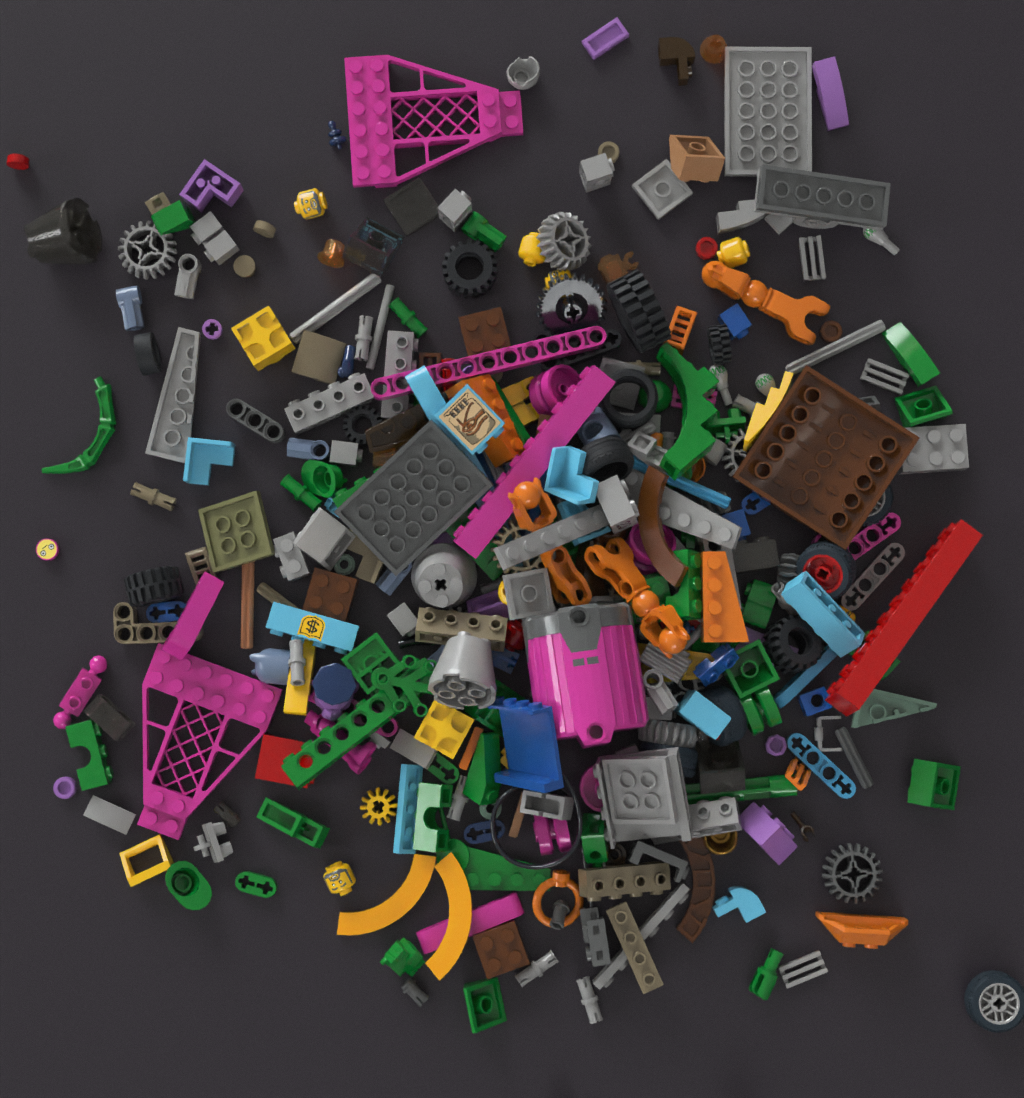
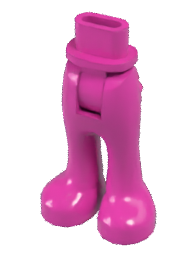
[304,710,377,775]

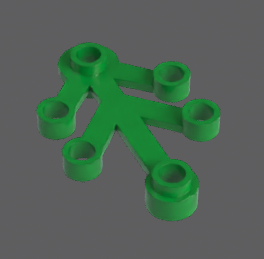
[371,655,437,717]

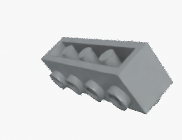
[381,330,419,420]
[284,372,376,435]
[651,796,742,845]

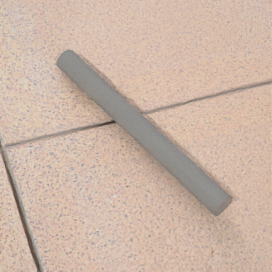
[366,284,395,370]

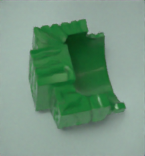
[380,937,425,977]

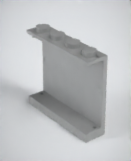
[593,747,693,849]

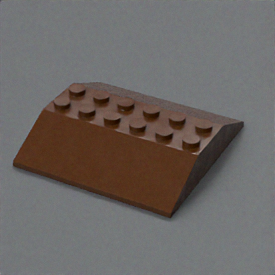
[733,365,920,550]

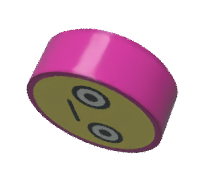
[36,538,60,561]

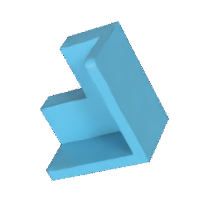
[183,437,236,486]
[544,446,599,505]
[673,689,731,740]

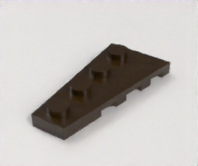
[365,390,449,453]

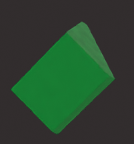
[895,386,953,428]
[463,977,507,1033]

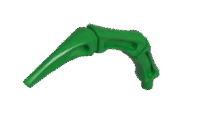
[42,377,116,474]

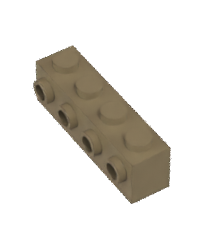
[415,607,508,652]
[578,861,671,902]

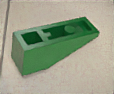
[462,732,501,805]

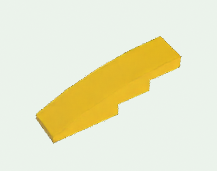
[743,371,794,452]
[283,639,317,715]

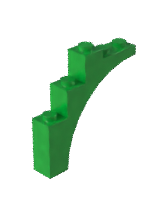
[656,342,719,481]

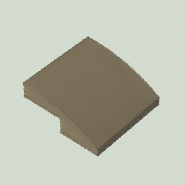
[292,330,347,384]

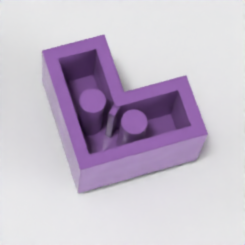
[179,159,244,213]
[740,801,798,865]

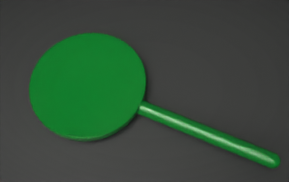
[436,807,470,871]

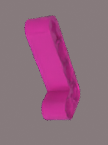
[811,513,901,560]
[161,571,224,660]

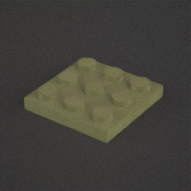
[198,491,275,573]

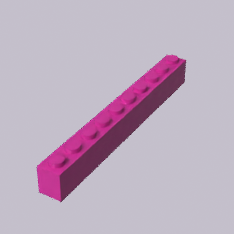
[453,365,616,559]

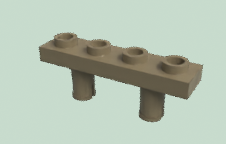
[606,901,664,994]

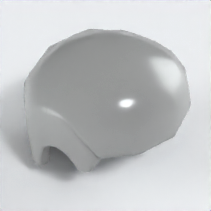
[506,56,540,90]

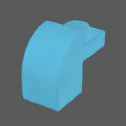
[712,886,766,923]

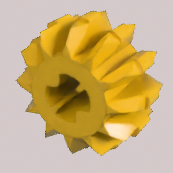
[360,787,397,826]

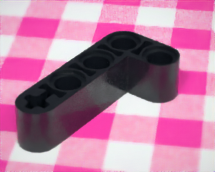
[533,329,622,372]

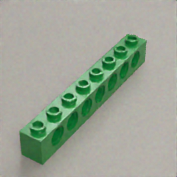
[281,657,433,790]

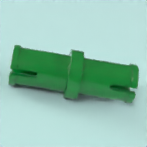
[388,297,428,339]
[280,474,322,512]

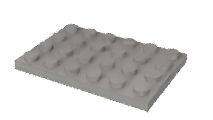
[724,47,812,177]

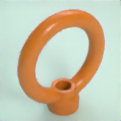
[532,869,584,928]

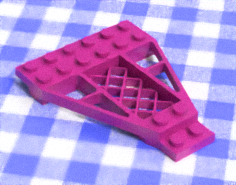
[344,55,523,188]
[137,643,283,840]

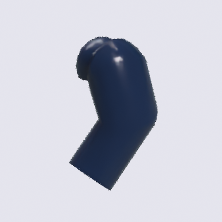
[338,345,356,378]

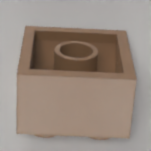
[669,135,725,183]

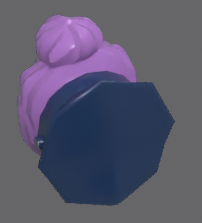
[312,663,357,721]

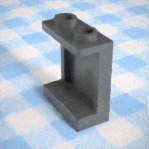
[627,839,690,883]

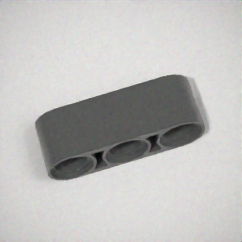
[226,399,286,444]

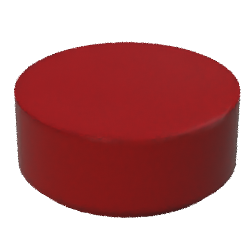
[7,154,30,170]
[696,237,718,260]

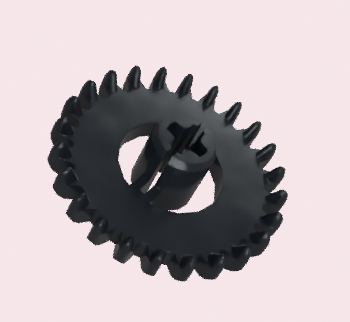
[536,273,608,343]

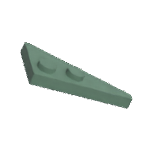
[851,689,937,728]

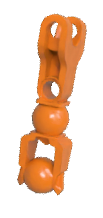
[701,261,830,345]
[508,477,592,606]
[584,537,690,659]

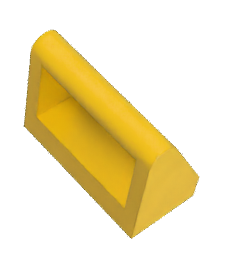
[120,834,174,887]

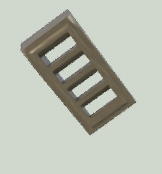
[185,547,218,585]

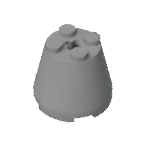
[411,543,477,609]
[428,631,497,710]

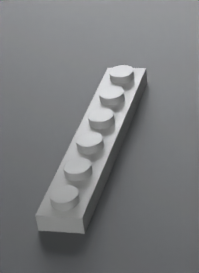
[493,504,609,570]
[592,881,690,990]

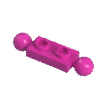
[53,656,107,729]

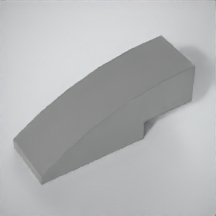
[716,199,769,235]

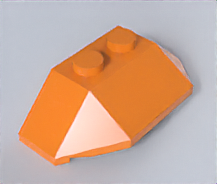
[815,911,908,949]

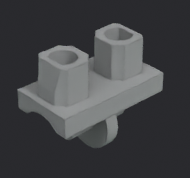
[193,822,233,863]

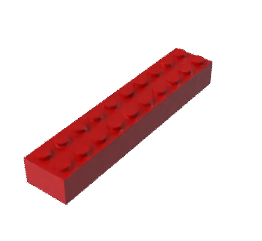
[825,519,983,717]

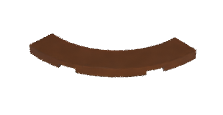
[638,465,689,587]
[676,837,715,944]

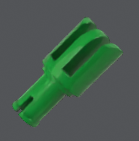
[748,948,784,1000]

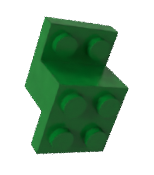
[341,632,407,711]

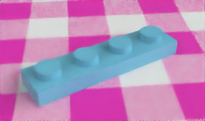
[393,764,423,854]

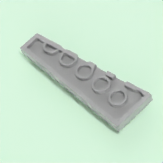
[145,327,201,464]
[624,469,742,549]

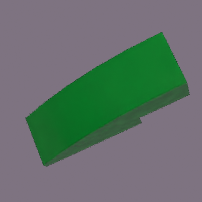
[881,322,940,387]
[256,797,330,848]

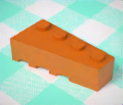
[445,374,525,468]
[700,551,749,643]

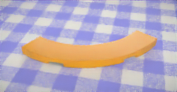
[425,852,472,981]
[337,854,436,935]

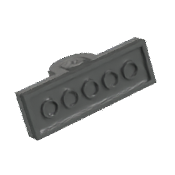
[754,164,891,230]

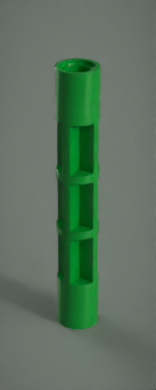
[685,774,797,805]

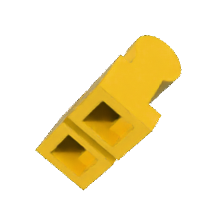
[501,376,539,427]

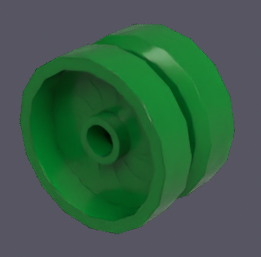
[733,686,782,736]

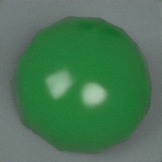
[637,380,672,413]

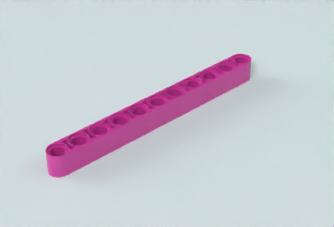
[371,326,606,401]

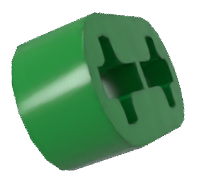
[427,752,460,784]
[235,871,278,898]

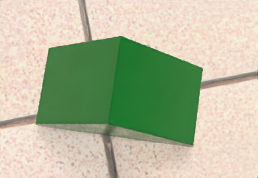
[151,200,196,236]

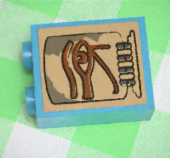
[435,384,505,455]

